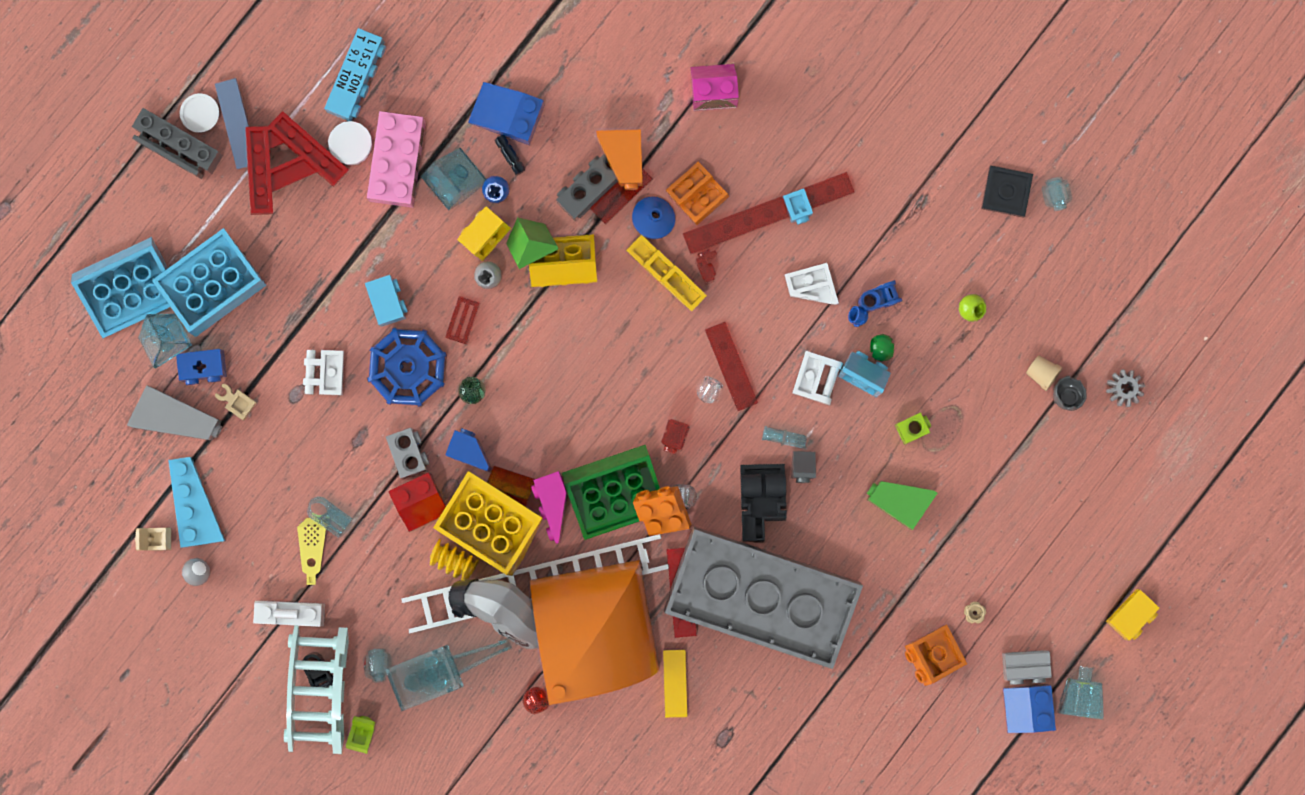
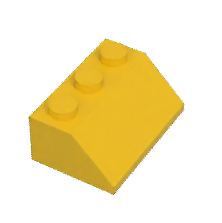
[529,234,597,287]

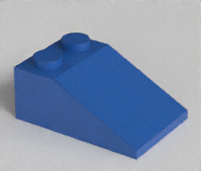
[468,82,545,146]

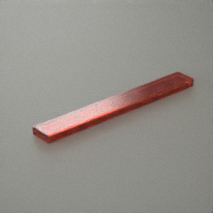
[683,172,855,255]

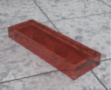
[590,168,653,225]

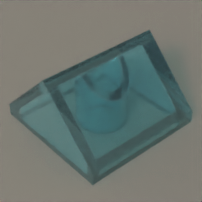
[138,314,192,369]

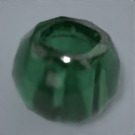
[458,377,486,404]

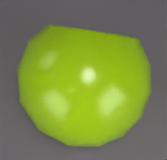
[959,294,986,322]

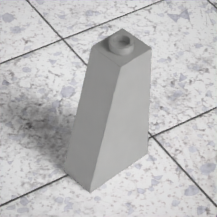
[127,385,222,441]

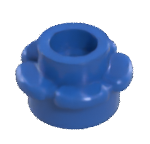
[848,306,868,327]

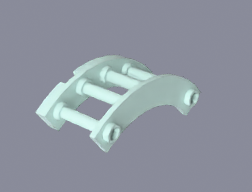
[284,625,349,754]

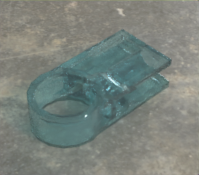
[307,497,352,538]

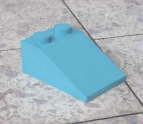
[838,351,891,398]

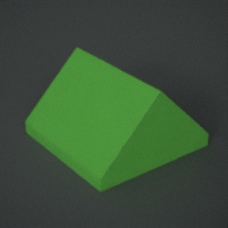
[506,218,558,269]

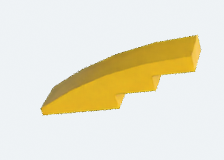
[625,235,707,312]

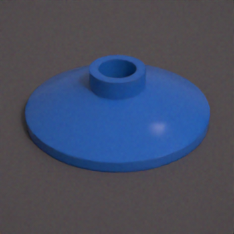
[632,197,675,239]

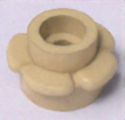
[964,602,986,623]

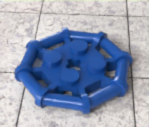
[367,328,447,407]

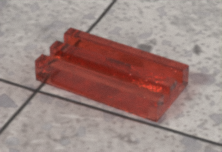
[445,296,480,345]

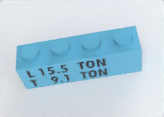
[324,28,386,121]

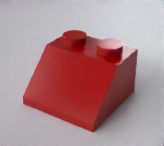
[388,472,446,532]

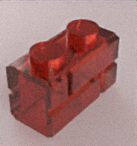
[661,419,690,455]

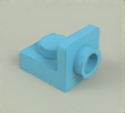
[783,188,813,225]

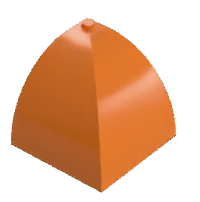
[530,560,659,705]

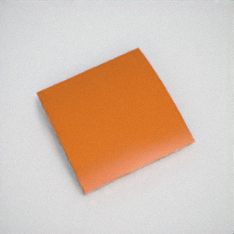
[666,162,729,225]

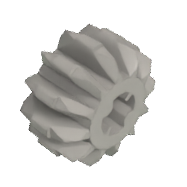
[1106,370,1145,407]

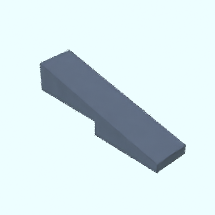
[215,78,249,169]

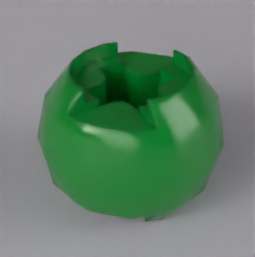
[870,334,894,362]

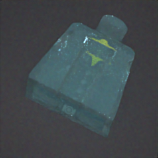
[1057,666,1104,720]

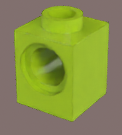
[895,413,931,445]

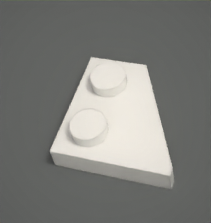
[784,263,839,305]

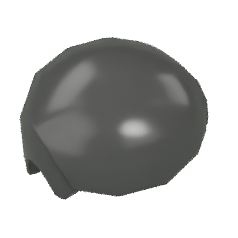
[1053,376,1087,411]

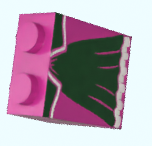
[690,64,739,111]

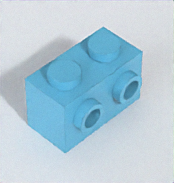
[365,275,408,327]

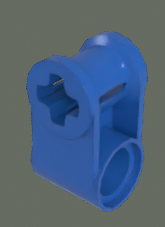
[858,280,903,313]

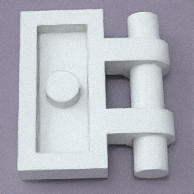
[303,350,344,395]

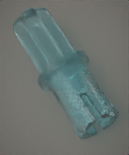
[762,426,807,448]

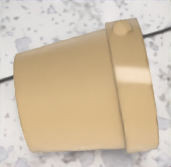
[1026,356,1063,391]

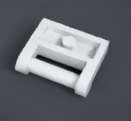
[792,351,843,405]

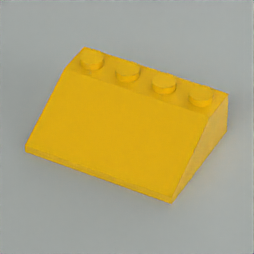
[433,471,543,576]

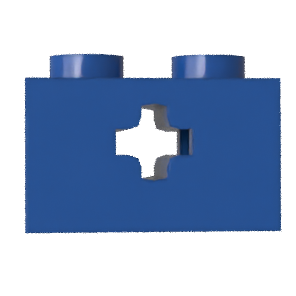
[176,349,227,385]

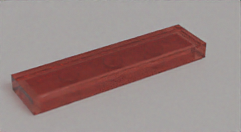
[705,322,758,412]

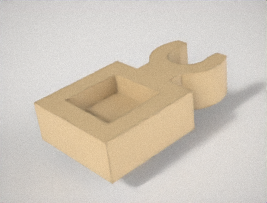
[215,384,257,420]

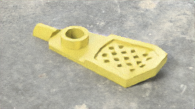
[297,518,326,585]

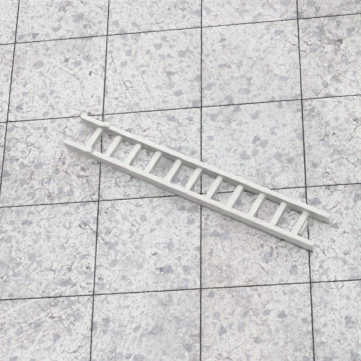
[401,534,669,633]

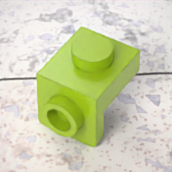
[346,716,375,754]

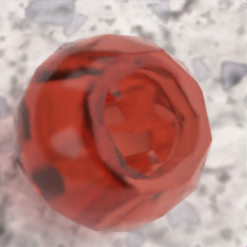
[522,687,550,715]

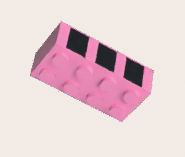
[367,111,426,208]

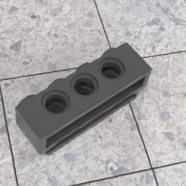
[132,108,223,180]
[556,154,618,222]

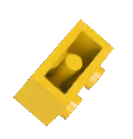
[457,206,511,261]
[1106,589,1159,641]

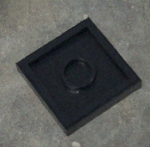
[981,165,1033,218]

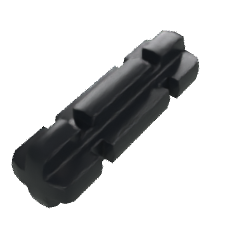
[495,135,525,175]

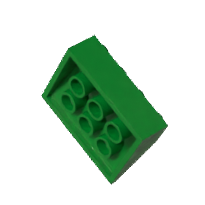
[562,445,660,540]

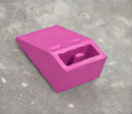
[531,471,568,544]

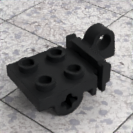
[740,464,787,543]

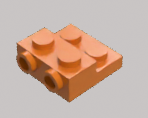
[633,486,692,536]
[905,624,967,686]

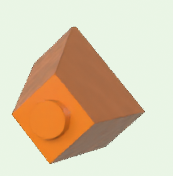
[596,129,643,190]

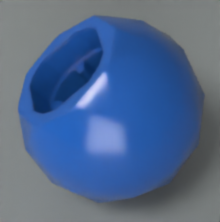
[482,176,510,203]

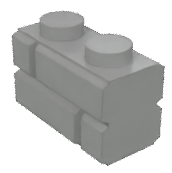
[1002,650,1052,684]

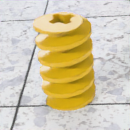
[430,539,479,580]

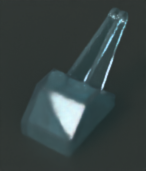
[385,638,512,711]

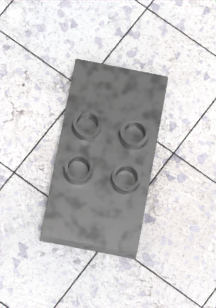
[663,526,863,669]

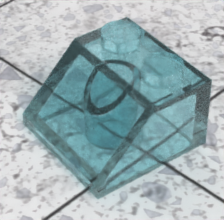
[421,148,486,210]

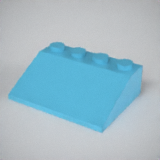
[152,228,266,337]
[71,237,170,338]

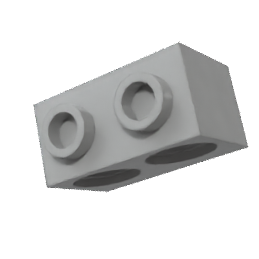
[386,428,429,479]

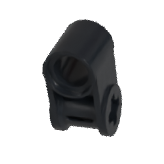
[302,652,333,697]

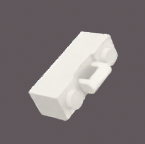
[253,600,325,627]

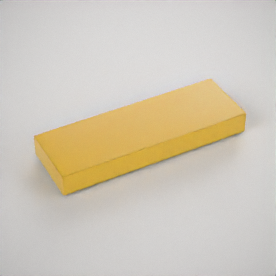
[663,650,687,718]

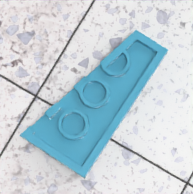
[168,457,226,548]

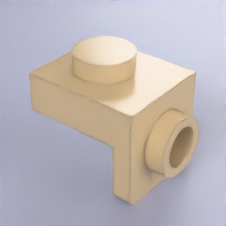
[135,528,171,550]

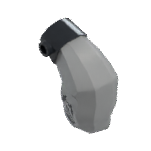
[448,579,539,649]

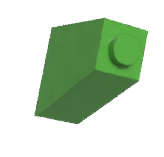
[866,481,938,530]

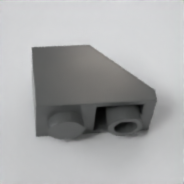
[791,451,816,483]

